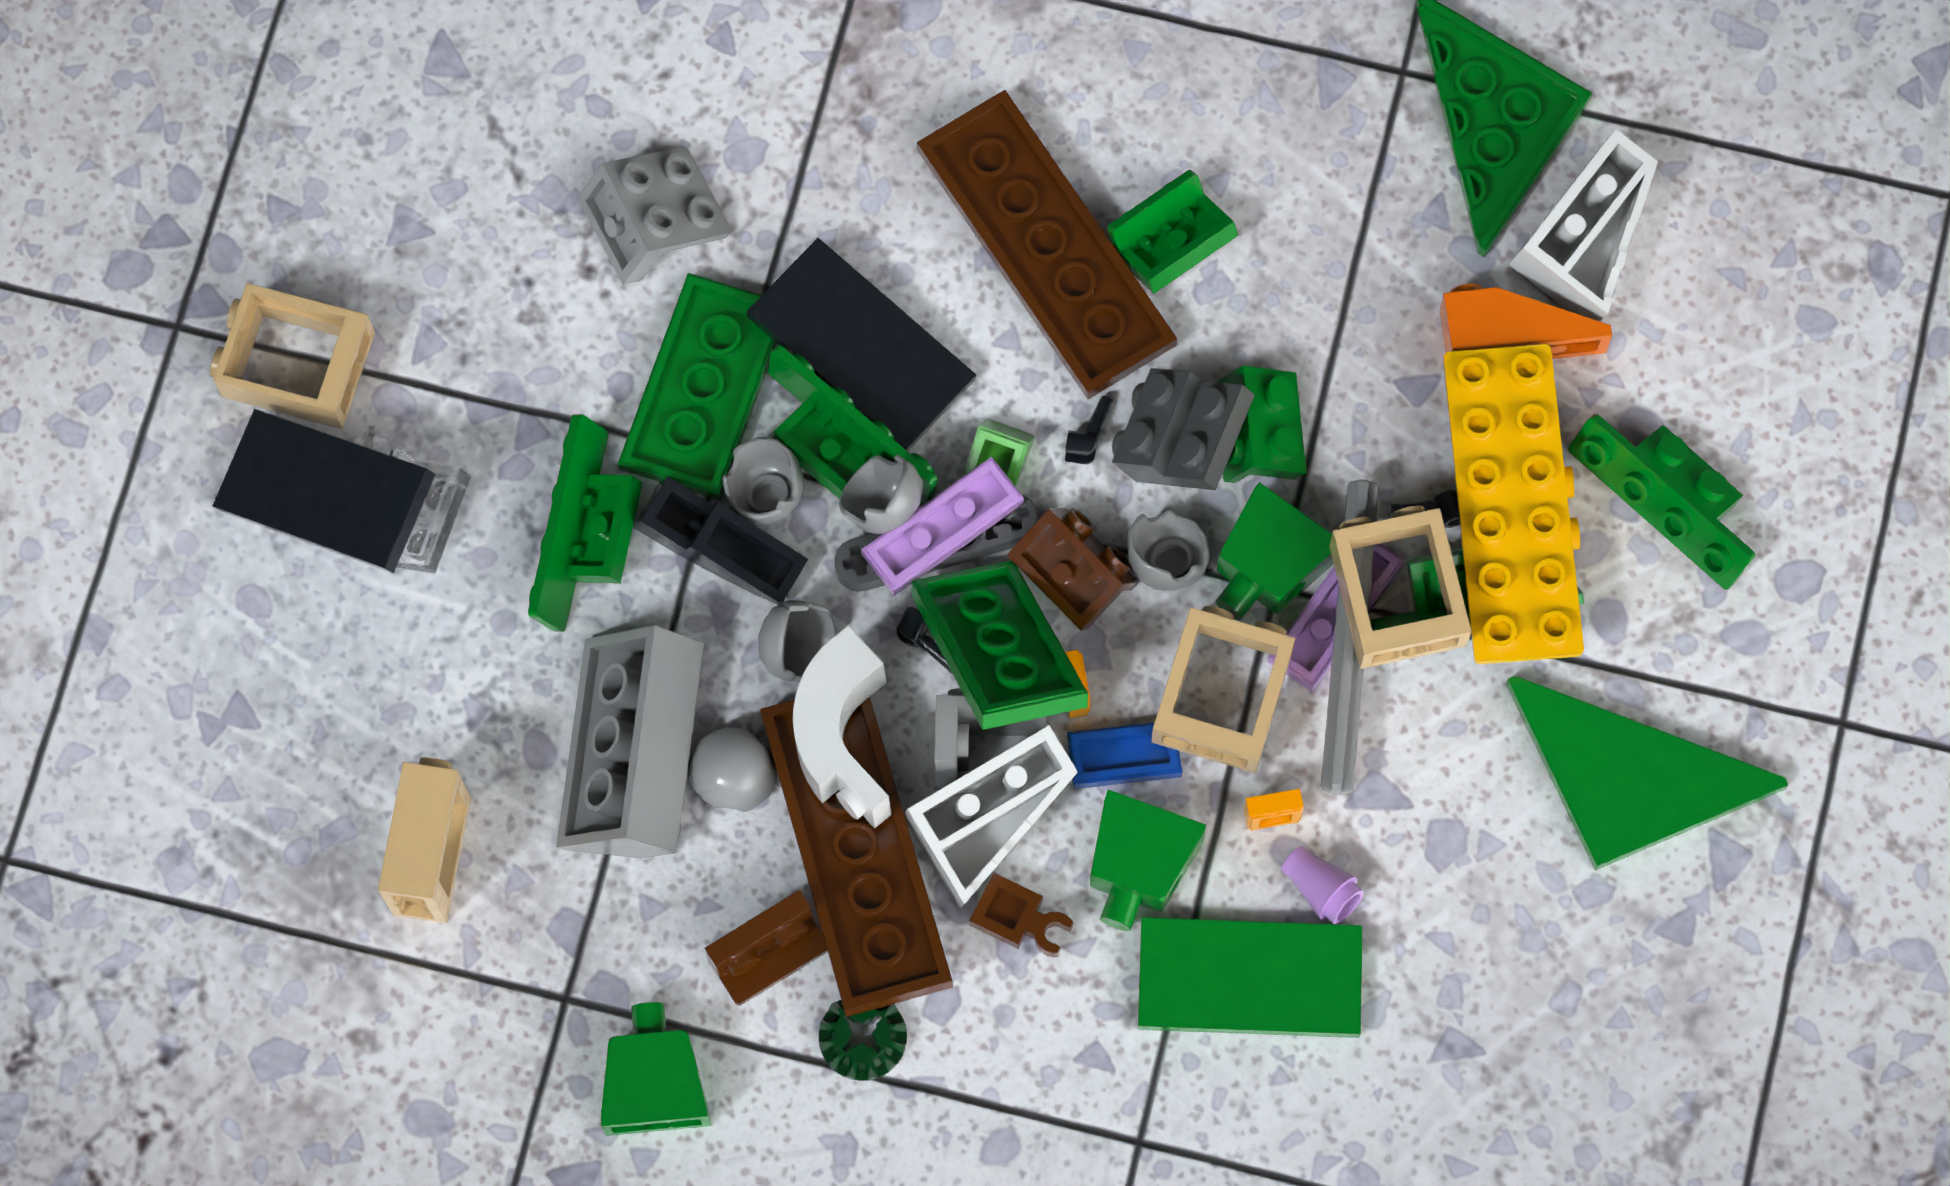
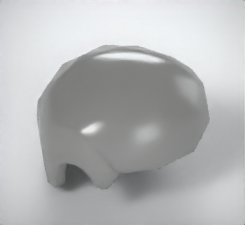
[723,437,805,525]
[839,455,923,534]
[1127,510,1210,591]
[758,600,836,682]
[688,727,777,812]

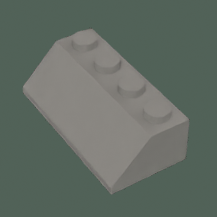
[556,625,704,858]

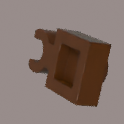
[969,873,1073,958]

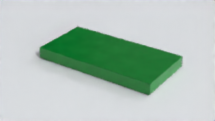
[618,273,777,501]
[911,560,1088,730]
[1138,917,1362,1038]

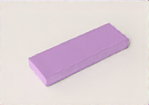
[861,457,1024,596]
[1268,544,1405,692]

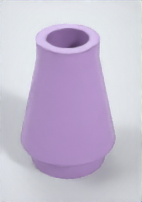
[1281,846,1364,924]

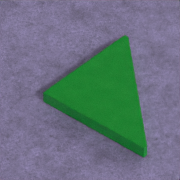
[1416,0,1592,258]
[1506,676,1788,871]

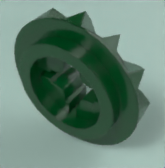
[819,1000,907,1081]

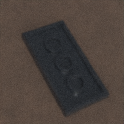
[746,238,976,452]
[212,409,436,574]

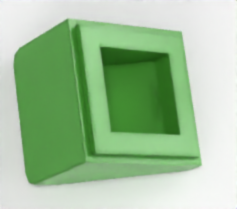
[963,419,1035,487]

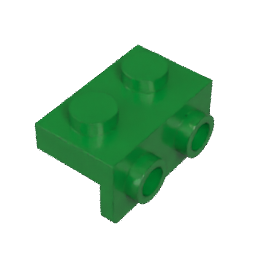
[1107,170,1239,294]
[1216,366,1306,483]

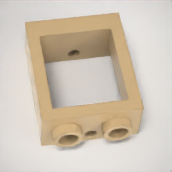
[210,283,375,429]
[1329,506,1472,669]
[1151,606,1296,773]
[378,757,471,923]

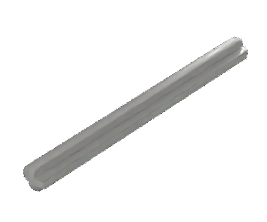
[1321,479,1380,795]

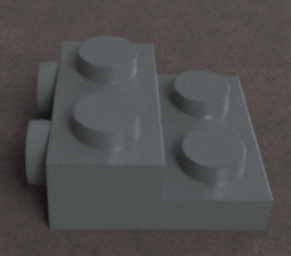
[1112,368,1255,490]

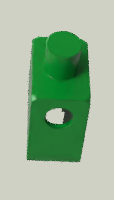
[1215,482,1333,621]
[1090,789,1206,931]
[601,1002,711,1136]

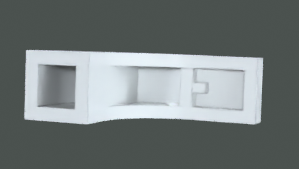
[793,625,891,828]

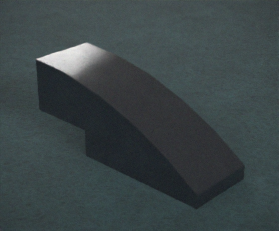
[633,476,808,605]

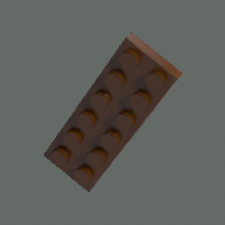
[917,90,1178,400]
[760,697,953,1017]

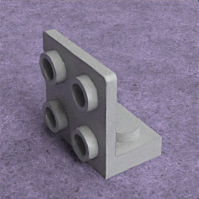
[577,146,731,285]
[934,688,1046,787]

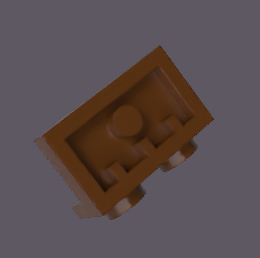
[1007,508,1138,631]
[704,890,828,1006]

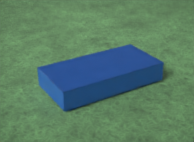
[1067,722,1182,789]

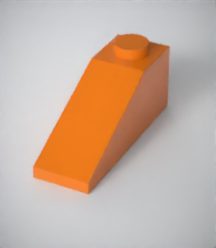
[1439,284,1612,359]

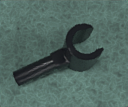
[1065,396,1113,464]
[1391,490,1460,528]
[896,607,952,674]

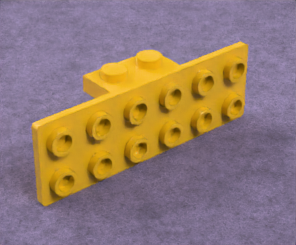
[1443,344,1584,664]

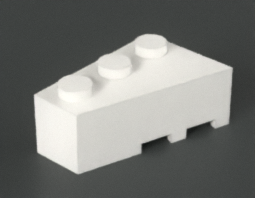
[1509,129,1658,321]
[904,725,1078,909]

